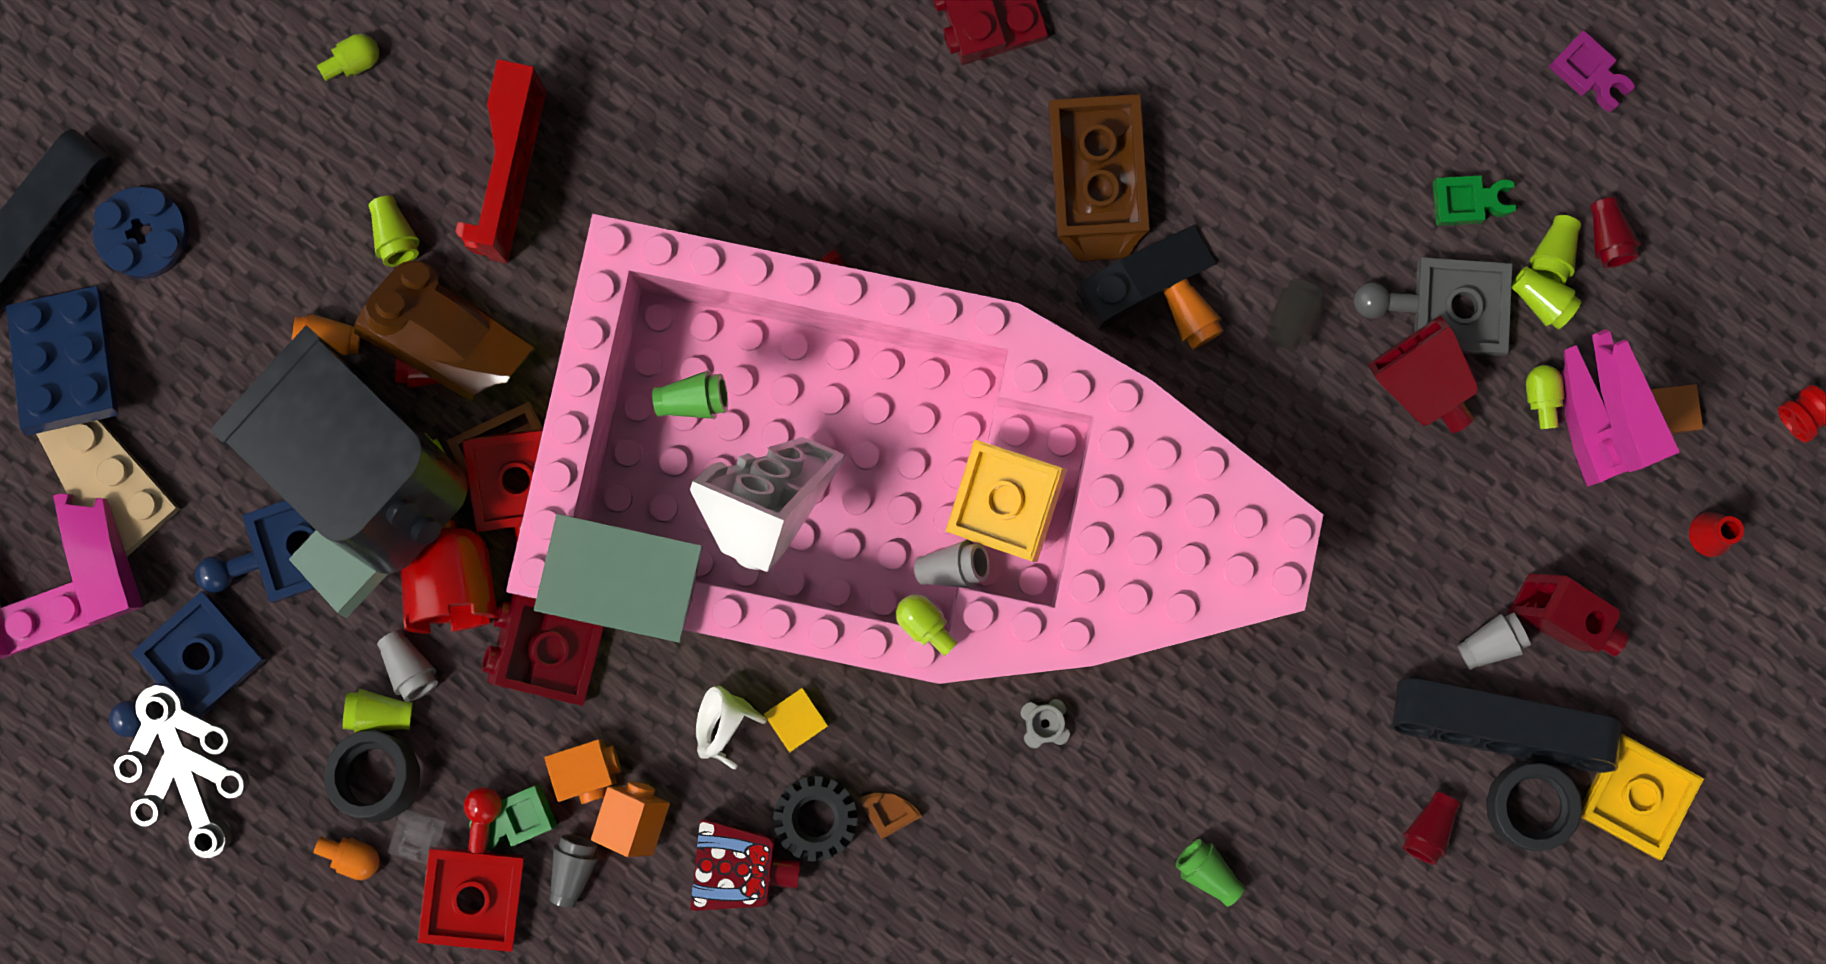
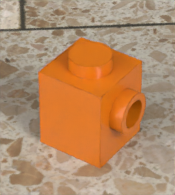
[544,739,621,804]
[591,781,670,857]

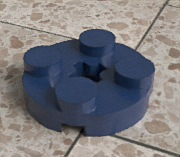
[93,187,189,279]

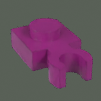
[1548,30,1635,112]

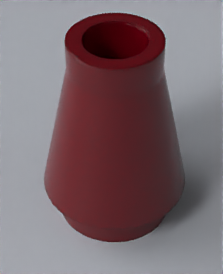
[1590,197,1641,268]
[1402,792,1460,865]

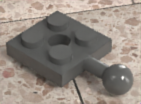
[1354,257,1512,356]

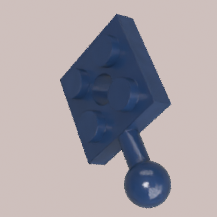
[195,500,316,603]
[109,591,267,737]

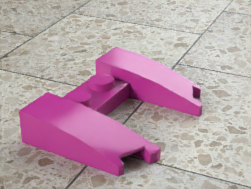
[1562,329,1680,487]
[0,493,144,660]

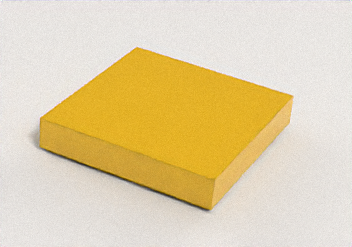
[945,439,1067,562]
[1581,734,1704,860]

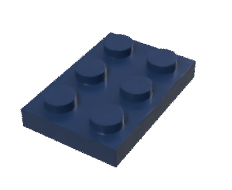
[6,286,119,436]

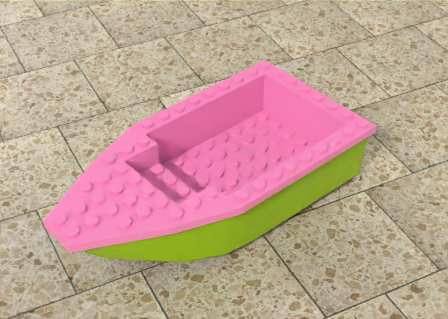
[506,214,1323,684]

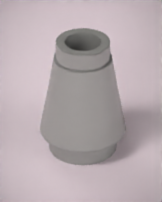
[914,540,990,588]
[1457,612,1531,670]
[377,630,438,702]

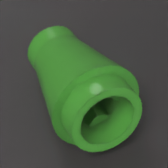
[652,370,728,419]
[1175,839,1245,907]

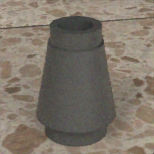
[549,834,599,908]

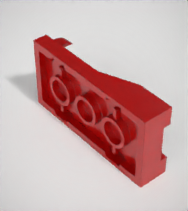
[455,59,547,264]

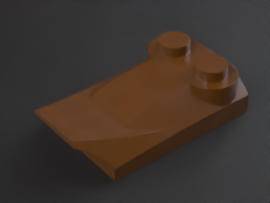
[1048,94,1149,262]
[354,261,535,402]

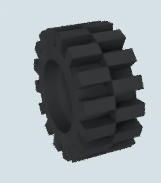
[773,776,858,861]

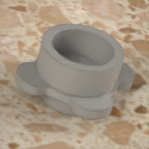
[1021,699,1070,748]

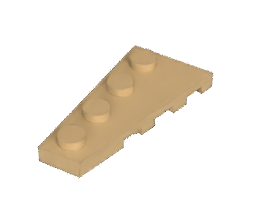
[37,419,181,557]

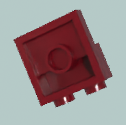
[932,0,1048,65]
[482,593,604,706]

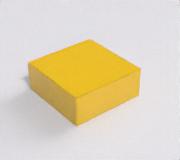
[764,688,828,753]

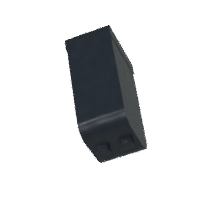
[210,325,468,574]

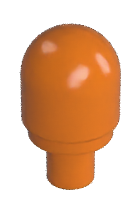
[313,836,380,880]

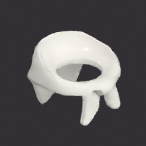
[696,686,767,770]

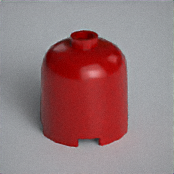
[401,520,498,633]

